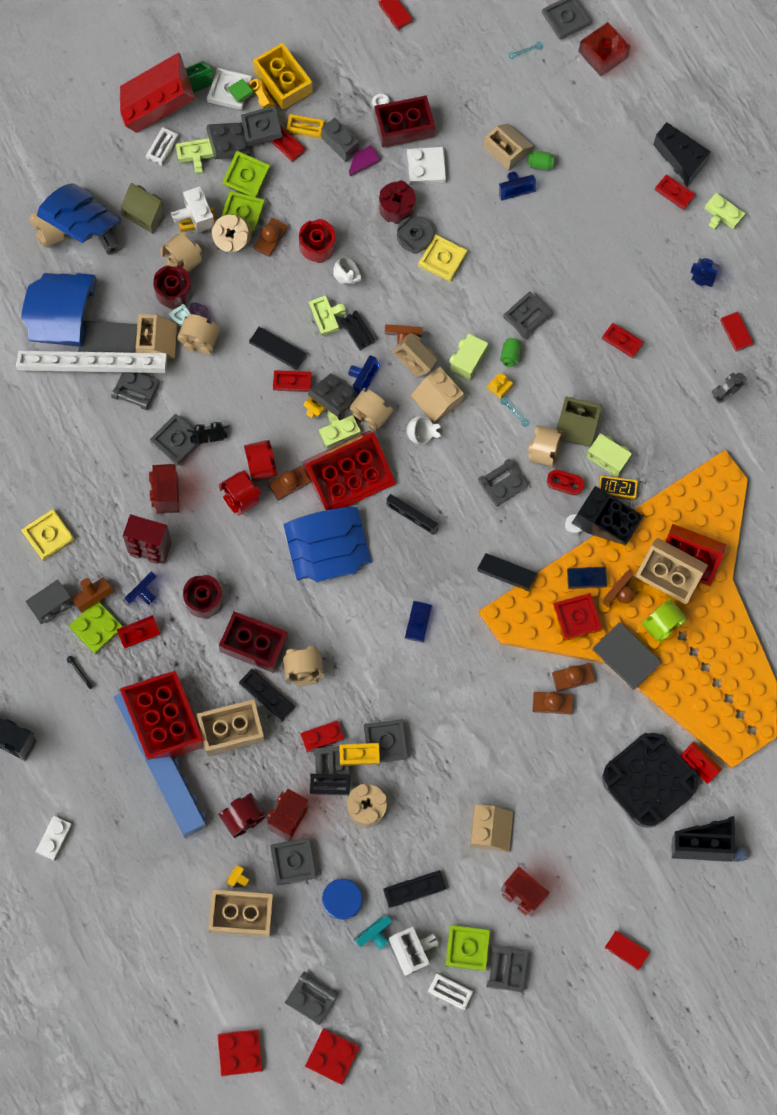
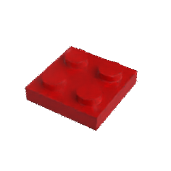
[553,593,602,641]
[305,1029,360,1085]
[217,1030,263,1076]

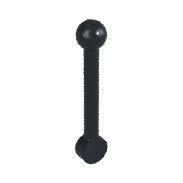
[67,656,93,689]

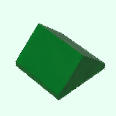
[185,61,214,93]

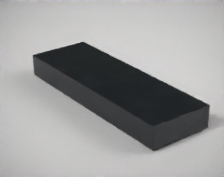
[249,327,306,370]
[386,494,438,535]
[477,553,538,592]
[239,669,295,722]
[383,870,446,909]

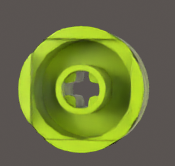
[641,598,687,643]

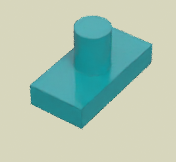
[353,914,392,950]

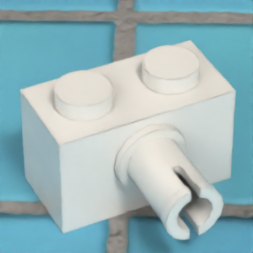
[171,186,214,233]
[388,927,438,976]

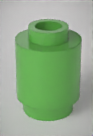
[527,150,554,170]
[500,338,521,367]

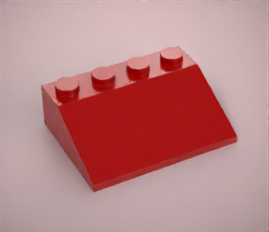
[120,52,196,133]
[302,430,396,511]
[120,670,203,760]

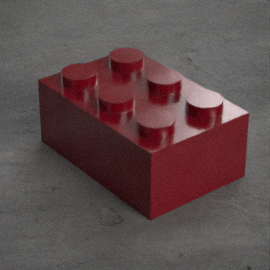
[374,95,435,148]
[122,514,172,564]
[218,611,288,673]

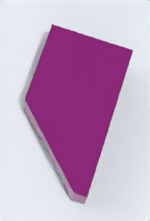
[349,145,380,176]

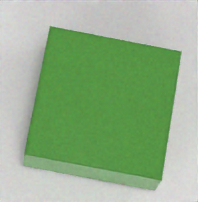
[228,78,253,104]

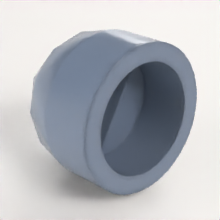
[733,846,749,861]

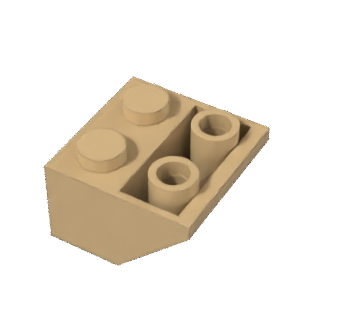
[483,124,534,171]
[135,314,177,359]

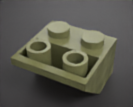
[121,183,165,234]
[557,396,602,447]

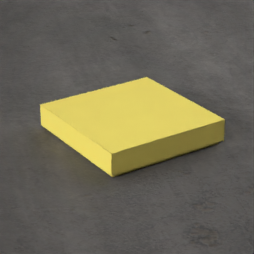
[418,234,468,282]
[21,509,75,561]

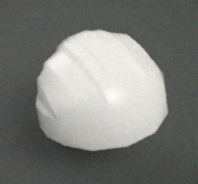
[333,257,361,285]
[407,416,443,445]

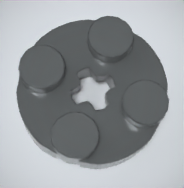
[397,216,433,254]
[711,372,747,403]

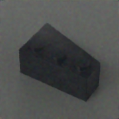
[653,122,711,187]
[0,718,37,761]
[672,816,735,862]

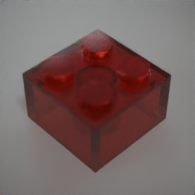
[578,22,631,76]
[149,464,179,514]
[266,789,309,841]
[501,866,550,917]

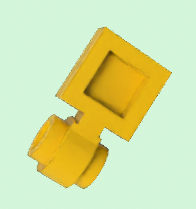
[249,79,277,108]

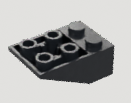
[572,486,643,546]

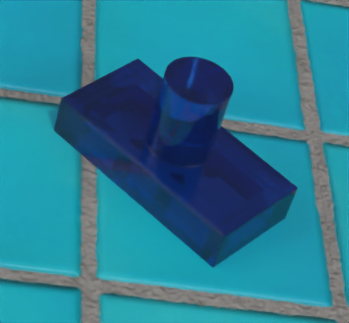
[499,171,536,201]
[348,355,380,394]
[567,567,607,589]
[122,571,157,606]
[405,601,432,643]

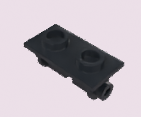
[187,422,229,445]

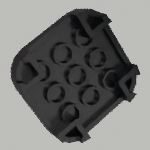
[602,732,698,828]

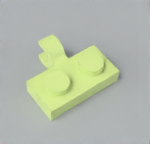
[175,138,214,173]
[704,193,745,229]
[309,295,346,336]
[319,410,361,448]

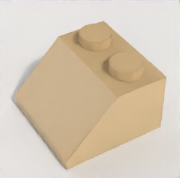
[391,333,437,377]
[411,367,464,424]
[470,804,513,852]

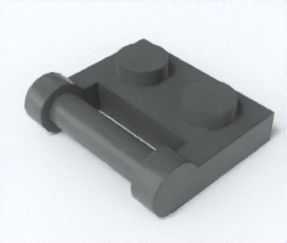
[503,291,553,339]
[111,372,159,410]
[477,459,528,507]
[313,747,349,789]
[486,946,528,993]
[285,972,339,1025]

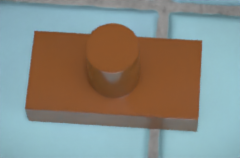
[385,324,422,344]
[71,577,114,613]

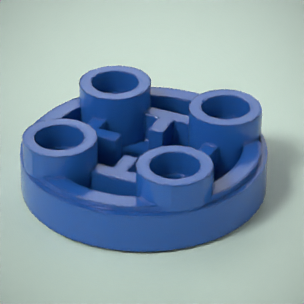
[322,879,362,920]

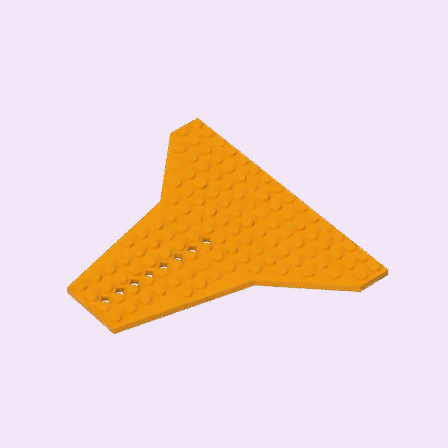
[478,450,777,769]

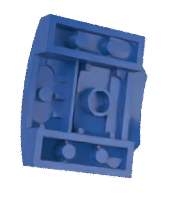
[36,183,121,243]
[21,273,97,347]
[283,507,371,583]

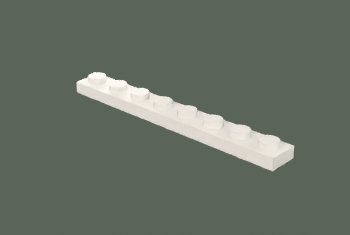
[16,351,167,373]

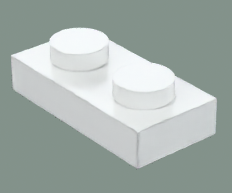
[36,816,72,861]

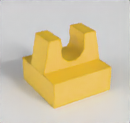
[487,373,513,399]
[303,397,327,419]
[225,865,249,888]

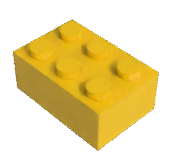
[253,42,313,110]

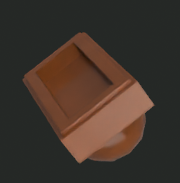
[253,218,288,257]
[268,466,311,501]
[603,570,635,608]
[552,663,595,692]
[532,691,573,715]

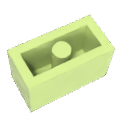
[449,333,488,381]
[586,434,632,478]

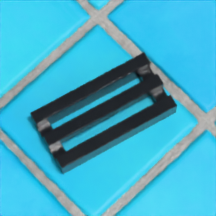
[340,310,375,351]
[310,774,350,796]

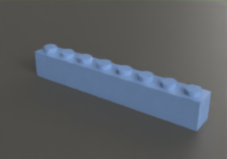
[113,693,207,838]

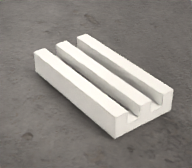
[146,127,179,166]
[428,974,473,1011]

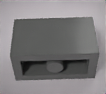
[321,117,359,162]
[25,579,73,624]

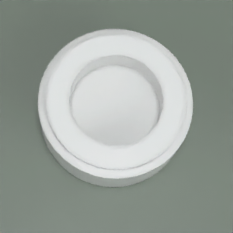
[372,94,390,109]
[565,514,582,534]

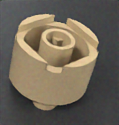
[28,211,68,248]
[212,215,252,252]
[160,232,202,273]
[177,314,220,355]
[350,388,393,432]
[528,425,564,468]
[283,646,325,686]
[347,784,387,828]

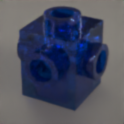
[690,258,720,287]

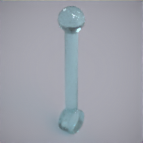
[509,42,543,59]
[500,397,529,427]

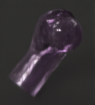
[188,302,211,324]

